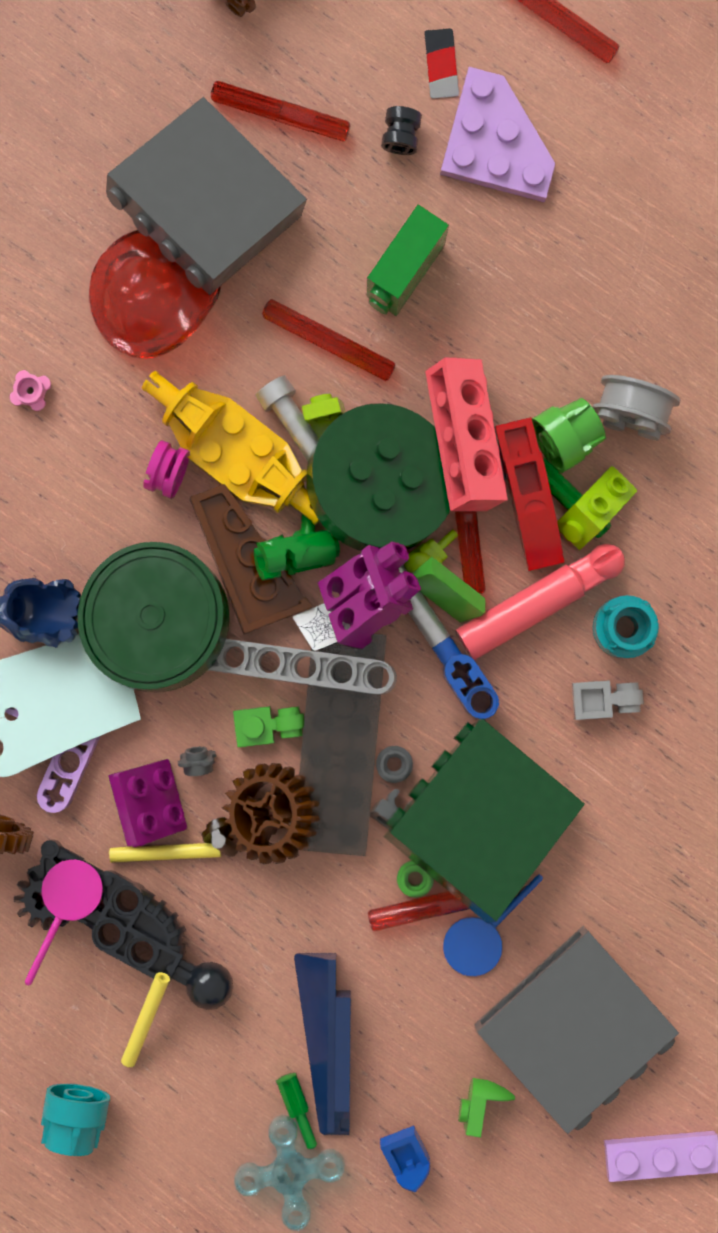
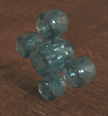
[234,1115,345,1231]

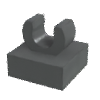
[368,789,412,829]

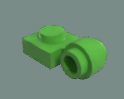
[233,706,306,747]

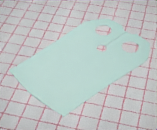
[0,634,141,777]

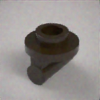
[201,817,238,857]

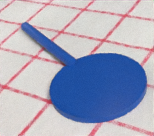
[443,874,543,976]

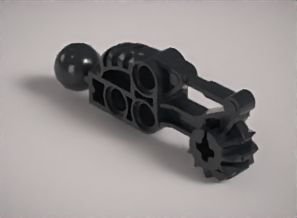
[14,839,233,1010]

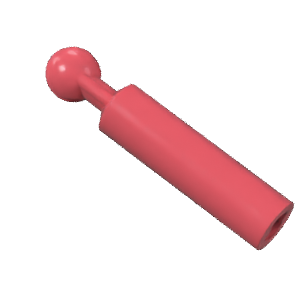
[455,544,625,660]

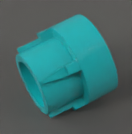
[592,595,659,658]
[41,1084,110,1156]

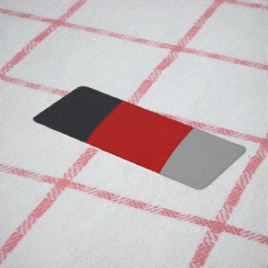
[424,28,459,98]

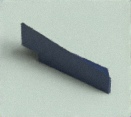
[294,953,351,1135]

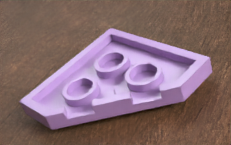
[440,67,555,202]

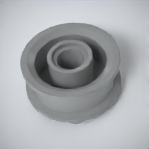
[593,375,681,441]

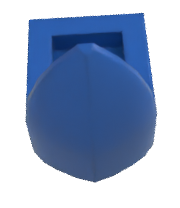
[380,1126,430,1192]

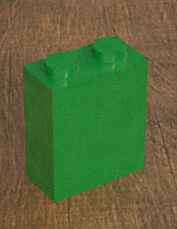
[366,204,449,316]

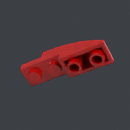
[494,417,564,571]

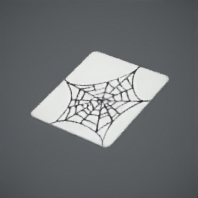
[293,604,350,651]

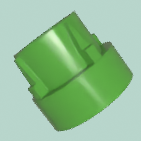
[532,398,606,473]

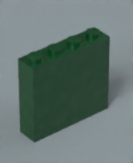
[383,719,585,923]

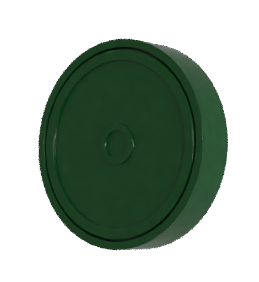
[306,403,450,551]
[78,542,230,693]

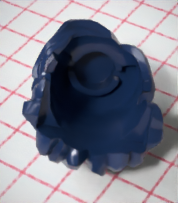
[0,578,81,648]

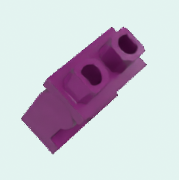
[318,541,421,649]

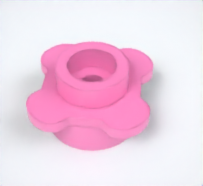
[10,370,51,411]

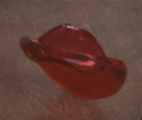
[89,230,221,359]

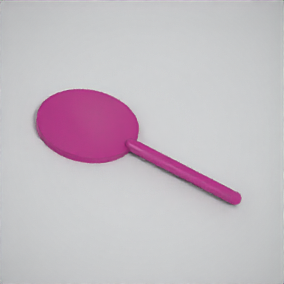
[25,860,103,986]

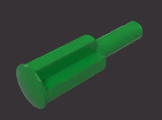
[276,1072,317,1149]

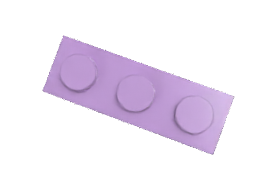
[604,1131,718,1182]

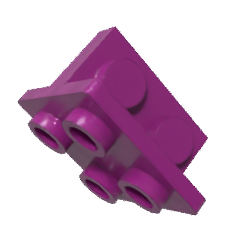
[108,759,187,847]

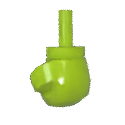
[404,529,458,573]

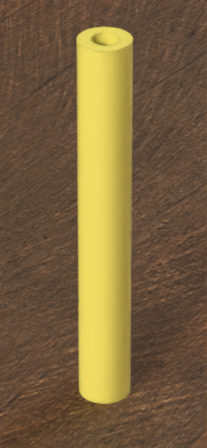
[109,843,221,863]
[121,972,170,1067]

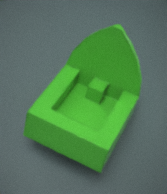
[458,1078,515,1138]

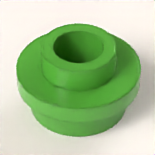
[397,860,434,898]

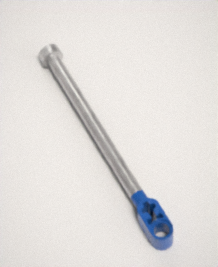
[255,375,499,719]

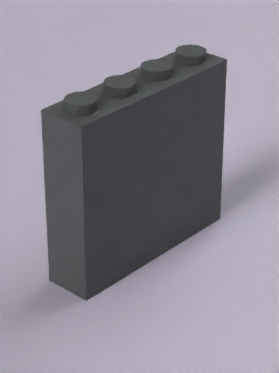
[106,97,307,295]
[474,926,679,1134]

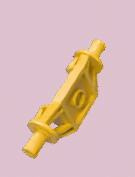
[142,370,319,525]

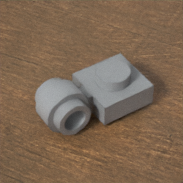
[572,681,644,720]

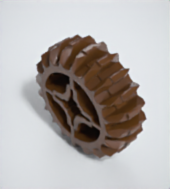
[222,763,321,864]

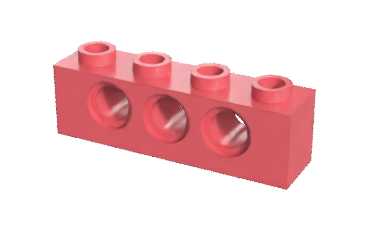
[425,357,508,511]

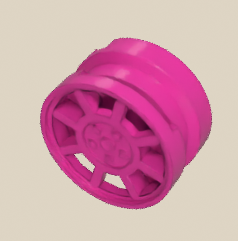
[143,440,190,499]

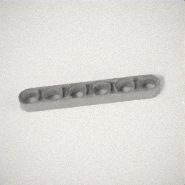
[208,639,397,695]

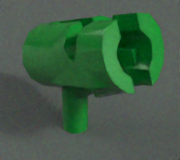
[254,513,340,581]

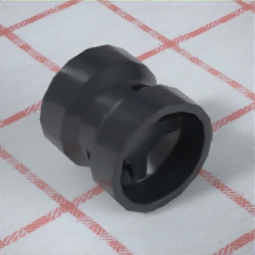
[381,106,422,155]

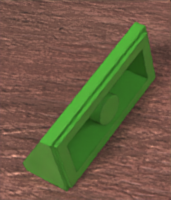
[413,557,485,622]

